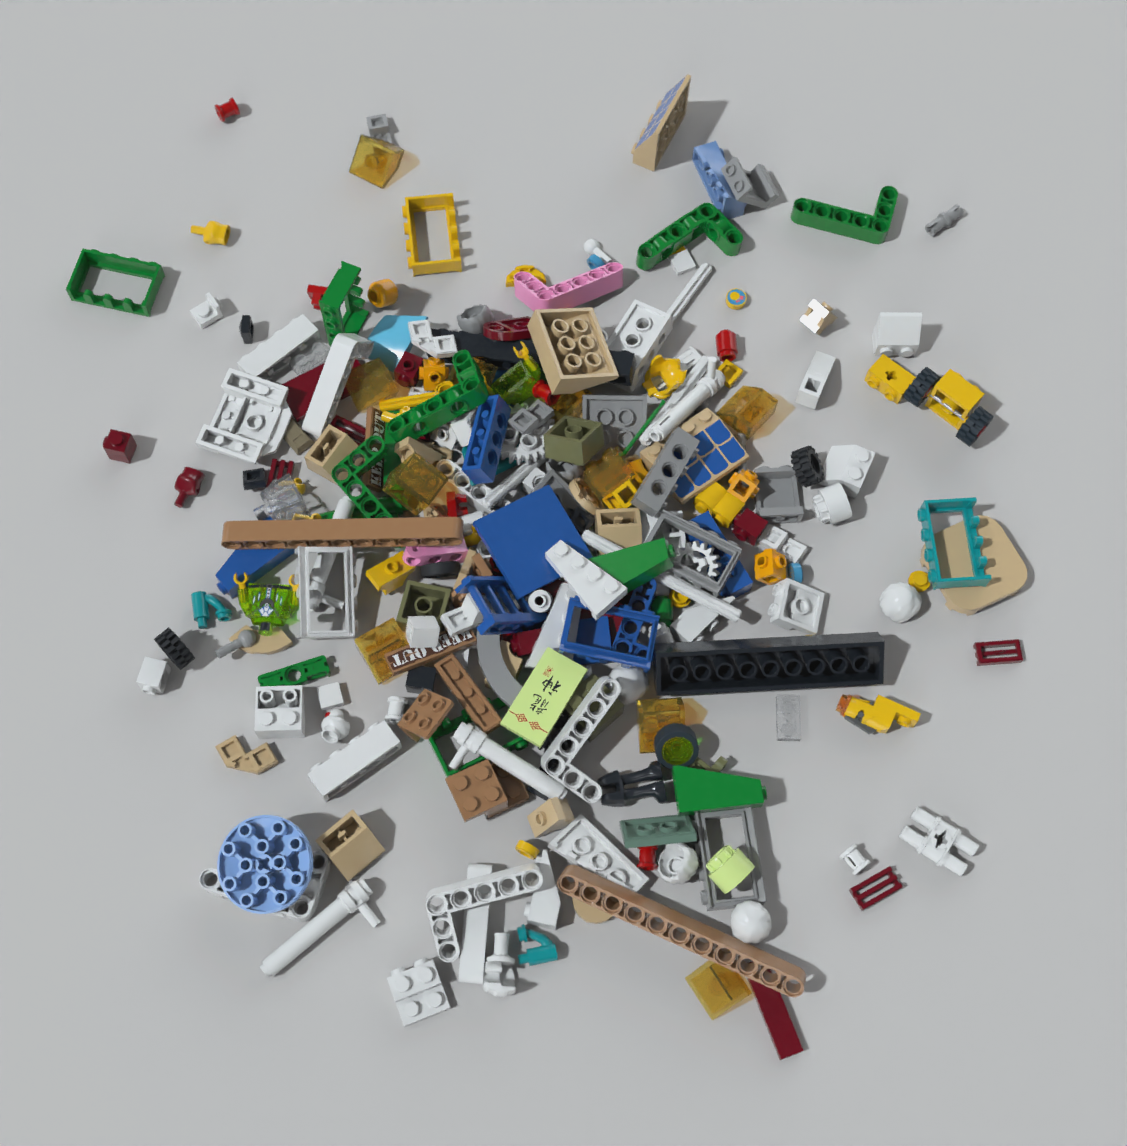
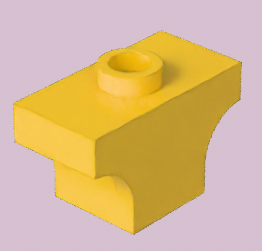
[600,471,643,509]
[366,550,416,595]

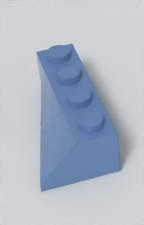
[692,141,747,220]

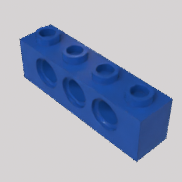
[462,394,511,484]
[685,511,753,598]

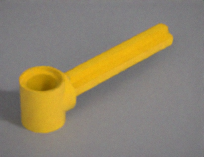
[379,381,454,412]

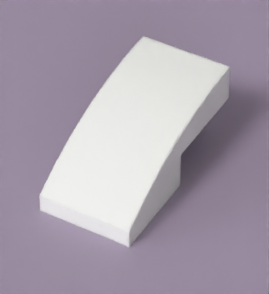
[758,524,807,564]

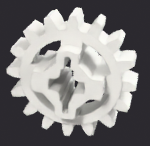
[674,541,721,588]

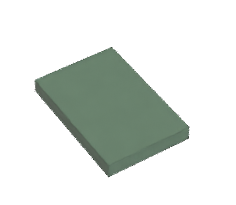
[619,815,697,849]

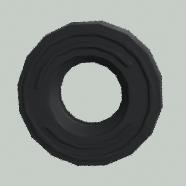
[420,561,461,578]

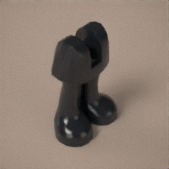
[597,760,667,807]

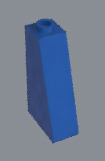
[215,512,295,599]

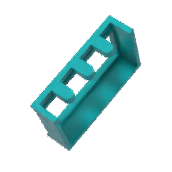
[917,497,992,590]

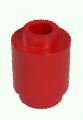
[715,330,738,362]

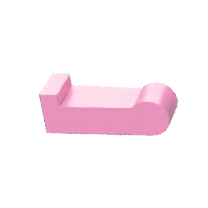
[402,537,468,566]

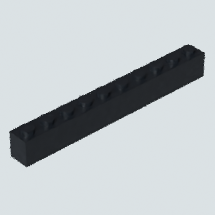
[426,328,637,386]

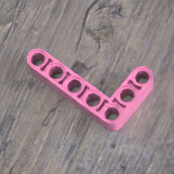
[514,262,623,311]

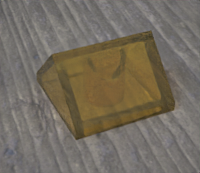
[684,960,752,1020]

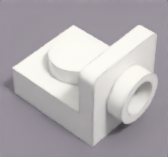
[190,292,223,329]

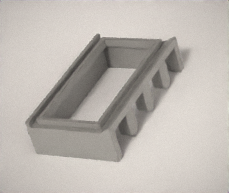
[644,509,742,598]
[691,807,766,911]

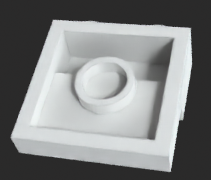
[768,578,825,635]
[387,958,451,1027]

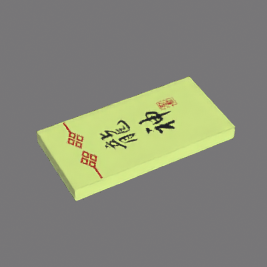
[500,647,588,748]

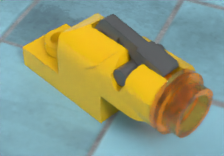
[835,694,921,734]

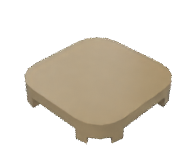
[920,515,1027,616]

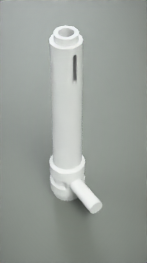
[649,357,726,442]
[298,496,356,612]
[449,722,568,801]
[259,878,381,978]

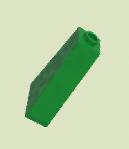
[588,537,676,593]
[672,765,767,817]

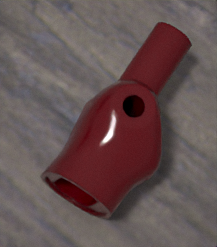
[174,467,205,508]

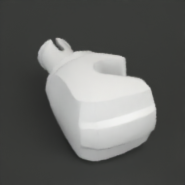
[483,933,516,998]

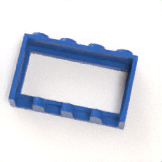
[558,595,660,673]

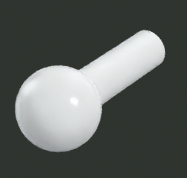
[584,239,613,264]

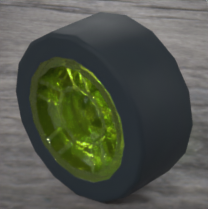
[654,723,699,769]

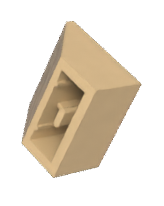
[304,424,364,485]
[594,508,642,556]
[315,809,385,882]

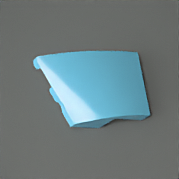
[368,315,429,373]

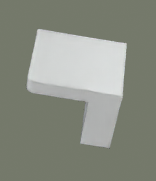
[405,616,440,648]

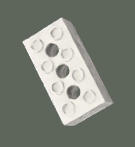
[607,299,673,393]

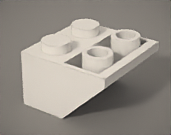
[254,685,306,739]

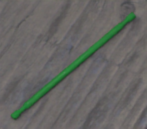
[600,400,666,484]

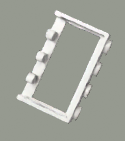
[295,546,358,639]

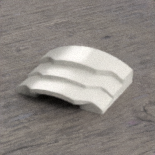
[195,368,292,464]

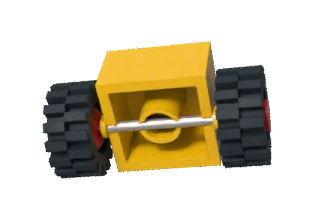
[903,367,994,447]

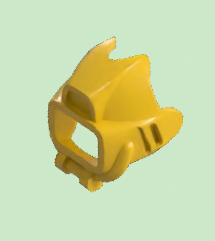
[642,354,687,399]

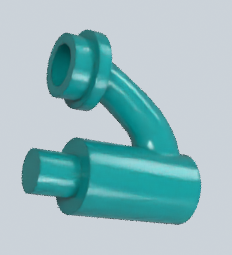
[191,591,233,629]
[517,924,558,966]

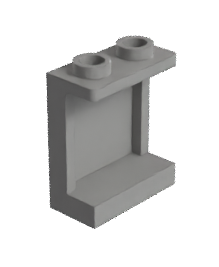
[721,157,779,209]
[754,465,804,524]

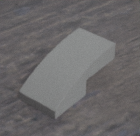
[366,114,393,154]
[508,399,554,435]

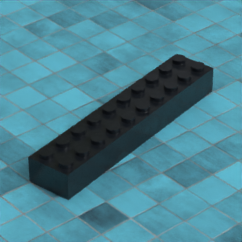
[653,632,885,696]

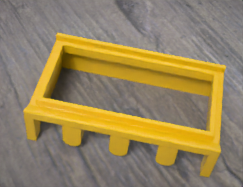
[402,193,462,277]

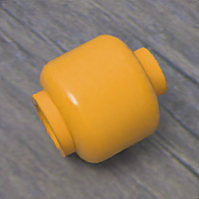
[367,279,398,308]

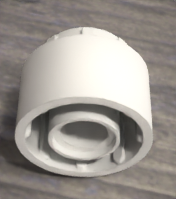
[812,483,852,525]

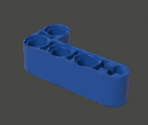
[612,578,657,666]

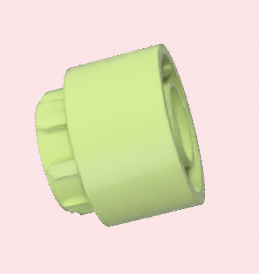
[706,845,755,894]

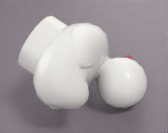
[321,709,350,744]

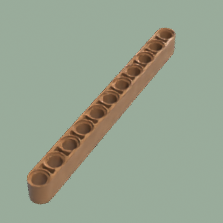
[221,517,464,550]
[557,865,806,998]

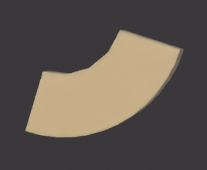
[452,546,477,592]
[229,625,293,655]

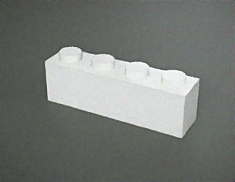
[237,314,321,380]
[307,720,402,802]

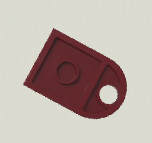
[483,316,531,341]

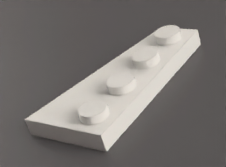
[545,540,627,621]
[525,583,581,669]
[548,814,649,893]

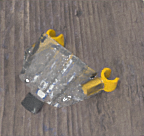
[253,473,321,520]

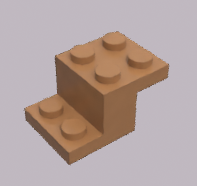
[445,759,529,822]

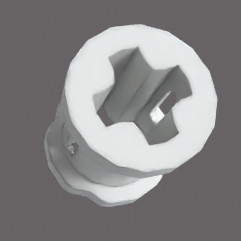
[384,696,408,724]
[839,844,871,876]

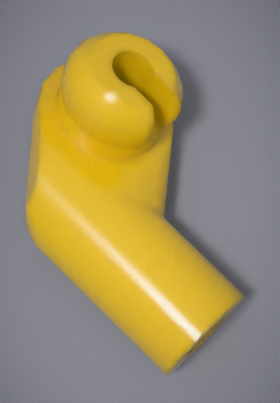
[464,525,482,547]

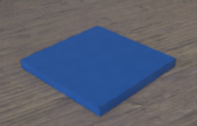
[473,484,593,600]

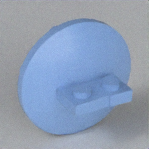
[217,815,313,914]

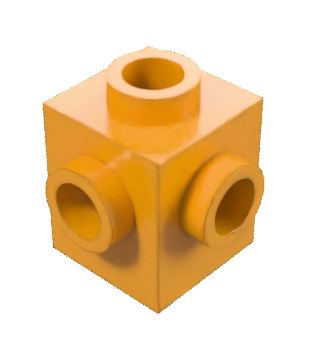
[419,357,449,391]
[727,469,760,503]
[754,548,787,585]

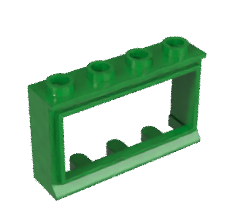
[66,248,165,317]
[319,261,369,346]
[427,697,529,778]

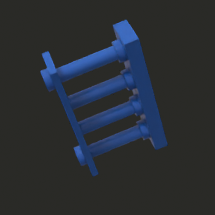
[455,575,548,635]

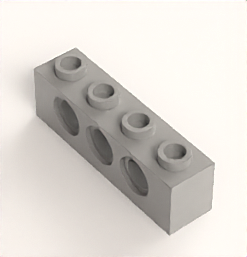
[630,427,700,517]

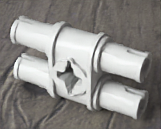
[899,806,979,876]

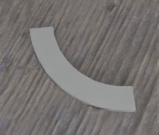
[477,624,522,708]

